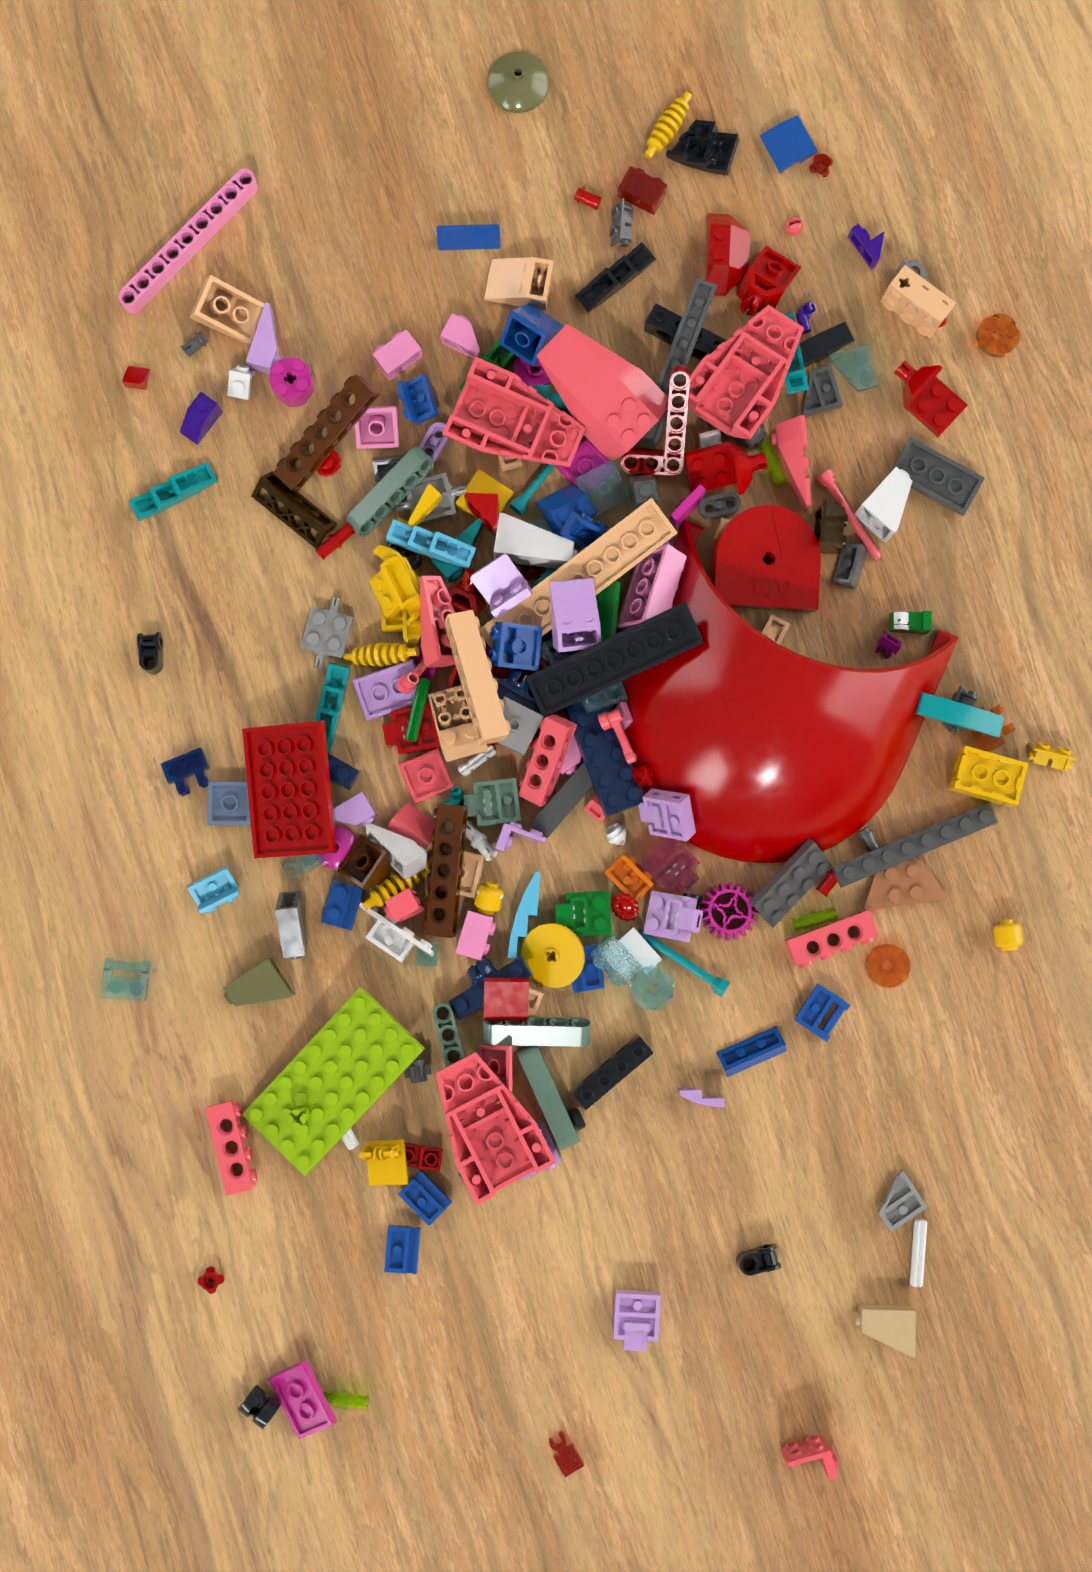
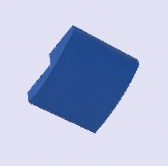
[759,115,818,173]

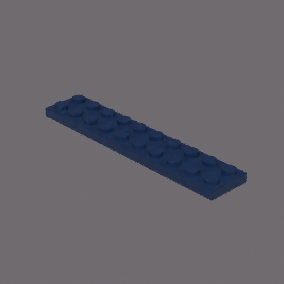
[541,629,644,817]

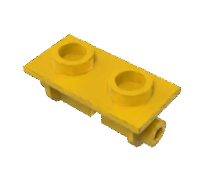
[1027,742,1077,771]

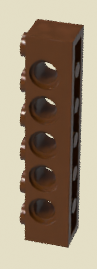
[273,374,380,491]
[423,804,469,938]

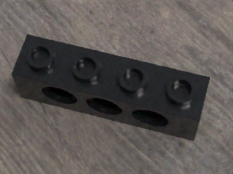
[644,303,727,360]
[571,1034,653,1110]

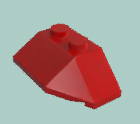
[705,213,750,296]

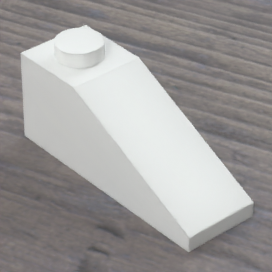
[366,823,427,880]

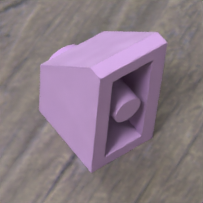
[333,792,377,827]

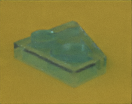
[829,344,879,392]

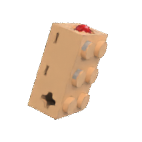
[880,265,956,339]

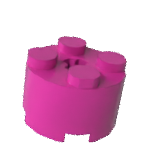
[269,358,315,407]

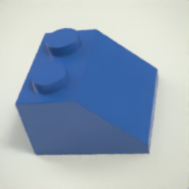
[535,484,597,537]

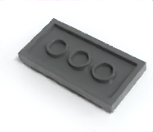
[889,437,985,516]
[749,838,832,928]

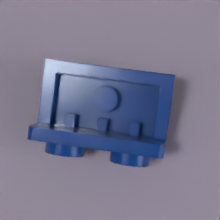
[397,374,439,425]
[559,511,608,548]

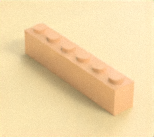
[444,610,510,746]

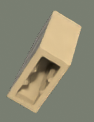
[854,1304,916,1357]

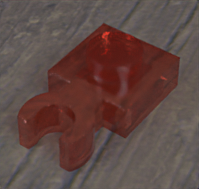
[549,1431,584,1477]

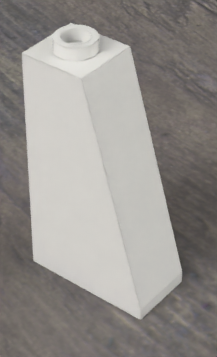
[493,513,577,569]

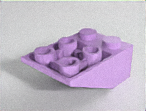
[549,578,601,652]

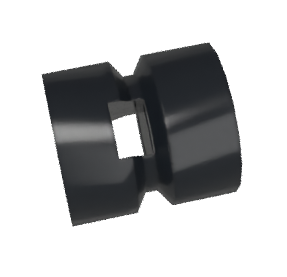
[238,1385,281,1430]

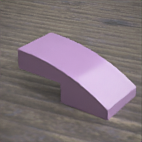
[678,1088,725,1107]

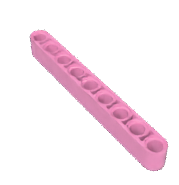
[118,168,258,314]

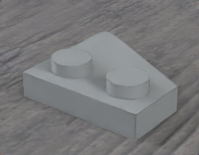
[877,1169,927,1232]

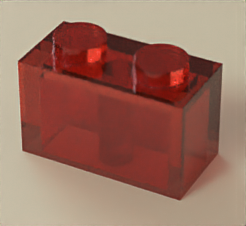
[618,166,667,215]

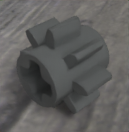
[404,1058,432,1083]

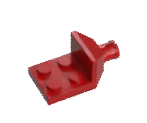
[736,246,801,316]
[894,360,968,437]
[684,441,768,495]
[447,569,487,617]

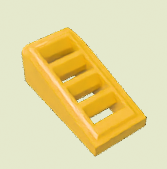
[408,483,443,527]

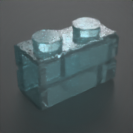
[590,935,642,986]

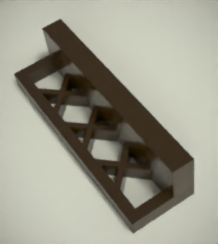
[251,471,337,549]

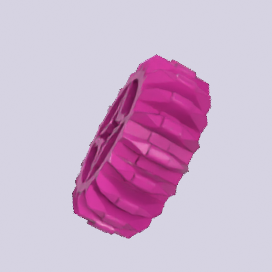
[699,882,759,941]

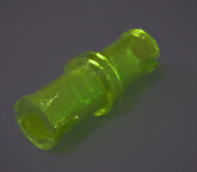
[758,442,787,486]
[791,907,838,932]
[323,1390,369,1410]

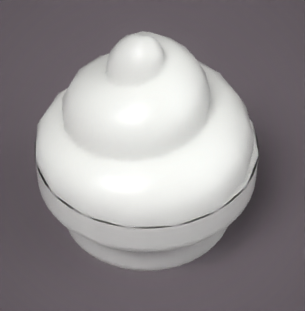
[605,823,627,845]

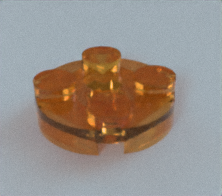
[976,313,1020,358]
[865,944,910,988]

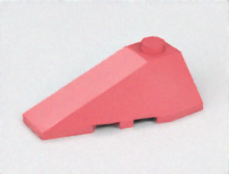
[770,415,811,511]
[420,576,456,668]

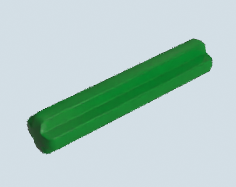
[405,678,430,742]

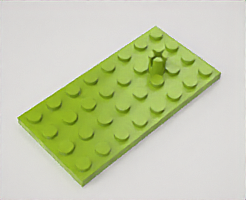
[242,987,425,1176]

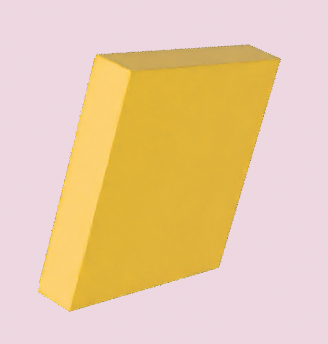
[455,469,514,519]

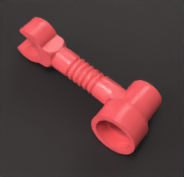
[396,659,426,694]
[597,708,637,764]

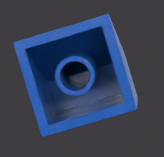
[499,303,564,367]

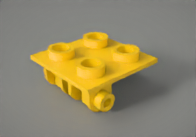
[359,1139,409,1186]

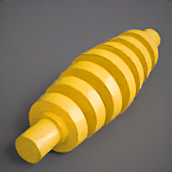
[644,92,692,159]
[343,642,419,666]
[362,860,432,910]

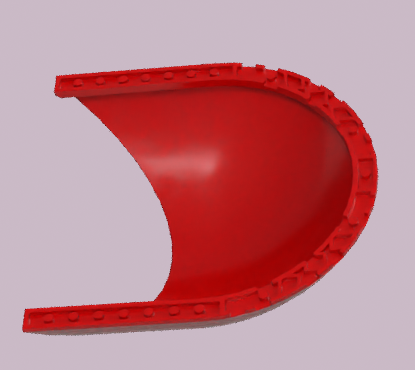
[613,519,959,863]

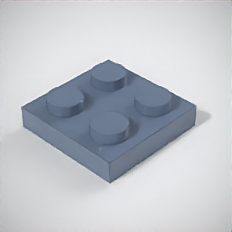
[207,781,251,826]

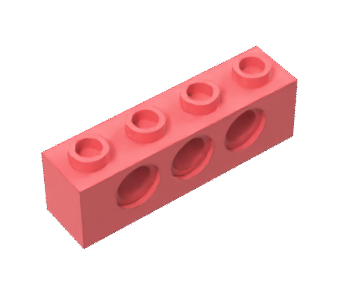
[518,714,577,807]
[384,888,426,922]
[784,910,879,968]
[205,1099,258,1196]

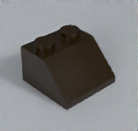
[814,499,848,554]

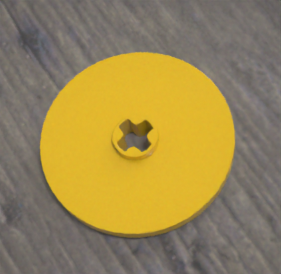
[521,923,585,988]

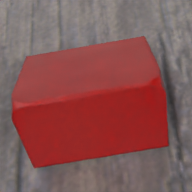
[122,366,150,390]

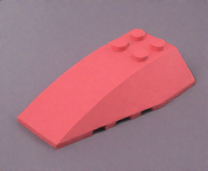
[682,305,804,439]
[536,324,668,463]
[442,357,586,468]
[436,1052,556,1206]

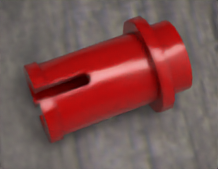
[574,187,602,210]
[816,868,838,897]

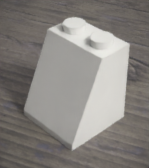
[855,467,912,543]

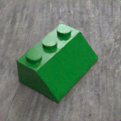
[596,582,620,641]

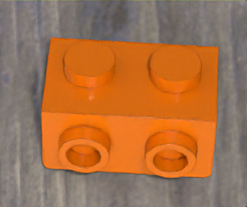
[604,854,654,902]

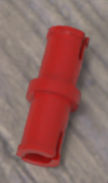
[315,522,356,560]

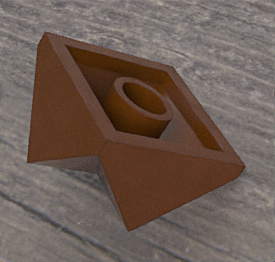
[337,834,390,890]

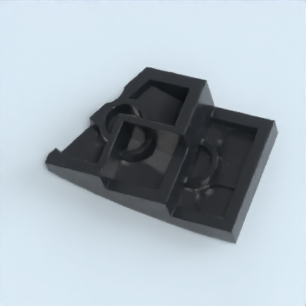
[666,120,739,176]

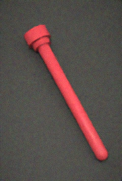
[816,469,881,560]

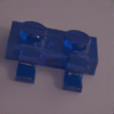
[161,747,210,797]

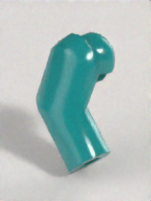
[437,786,464,806]

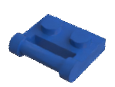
[793,983,850,1042]

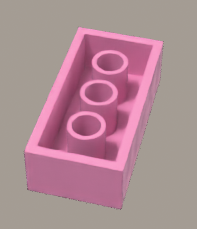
[616,544,687,631]

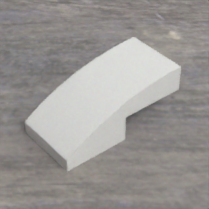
[617,927,662,974]

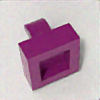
[875,631,902,659]

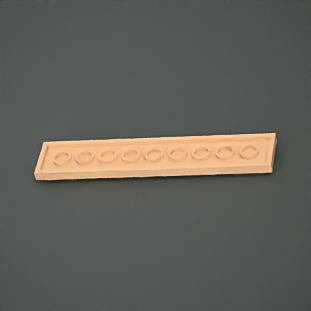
[479,498,677,648]

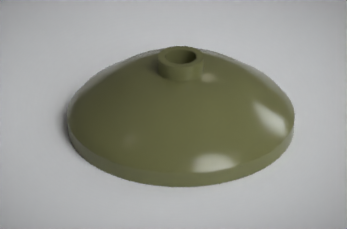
[487,52,549,113]

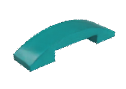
[784,312,809,395]

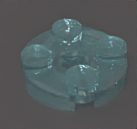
[630,965,674,1010]

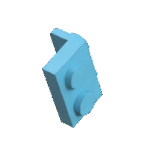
[187,865,240,914]

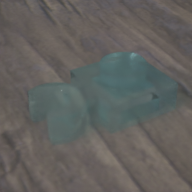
[283,854,325,879]

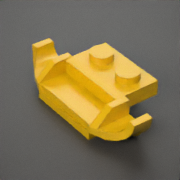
[369,545,421,624]
[381,570,421,648]

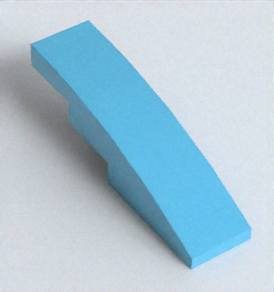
[385,519,476,568]
[507,872,540,958]

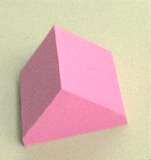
[355,406,399,449]

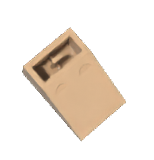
[484,257,554,311]
[428,685,488,762]

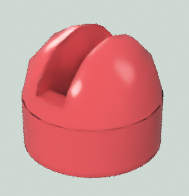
[785,216,803,236]

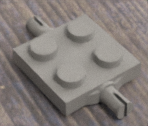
[396,472,467,525]
[300,597,354,669]

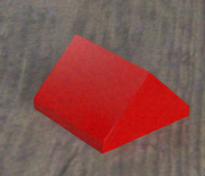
[464,493,499,537]

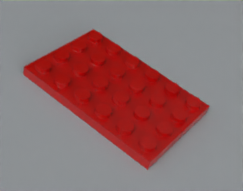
[242,721,336,859]

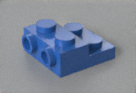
[488,622,543,671]

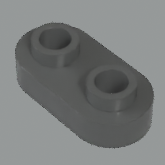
[698,492,741,520]

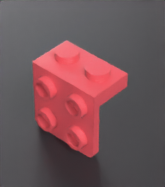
[781,1435,840,1481]

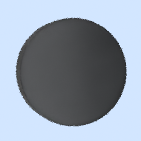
[569,1107,586,1131]

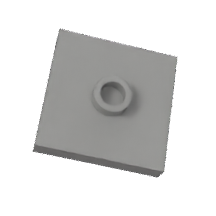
[497,696,543,756]

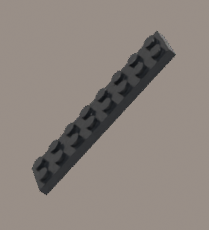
[525,602,705,718]

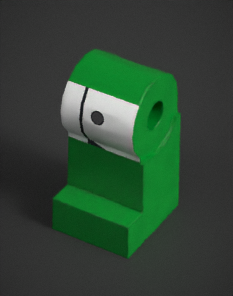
[889,611,932,634]

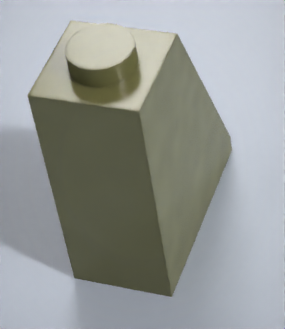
[224,958,295,1006]

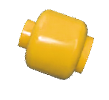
[993,919,1024,951]

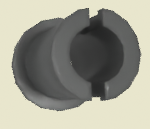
[181,331,209,358]
[857,826,880,852]

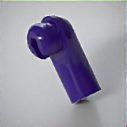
[796,301,816,334]

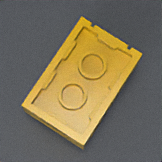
[948,746,1029,807]

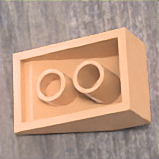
[189,275,265,345]

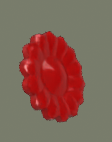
[316,450,342,477]
[610,893,639,921]

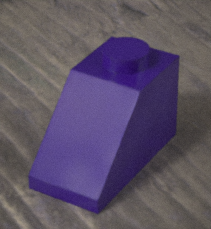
[180,392,223,445]

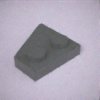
[802,365,843,417]

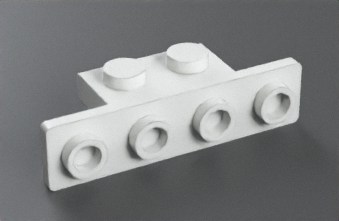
[359,902,435,963]

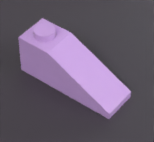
[246,302,281,375]

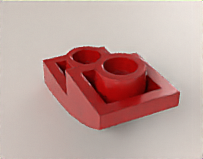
[404,1142,443,1171]

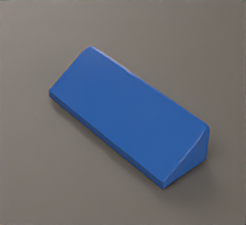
[437,224,501,250]
[717,1027,787,1077]

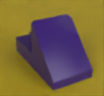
[848,223,884,270]

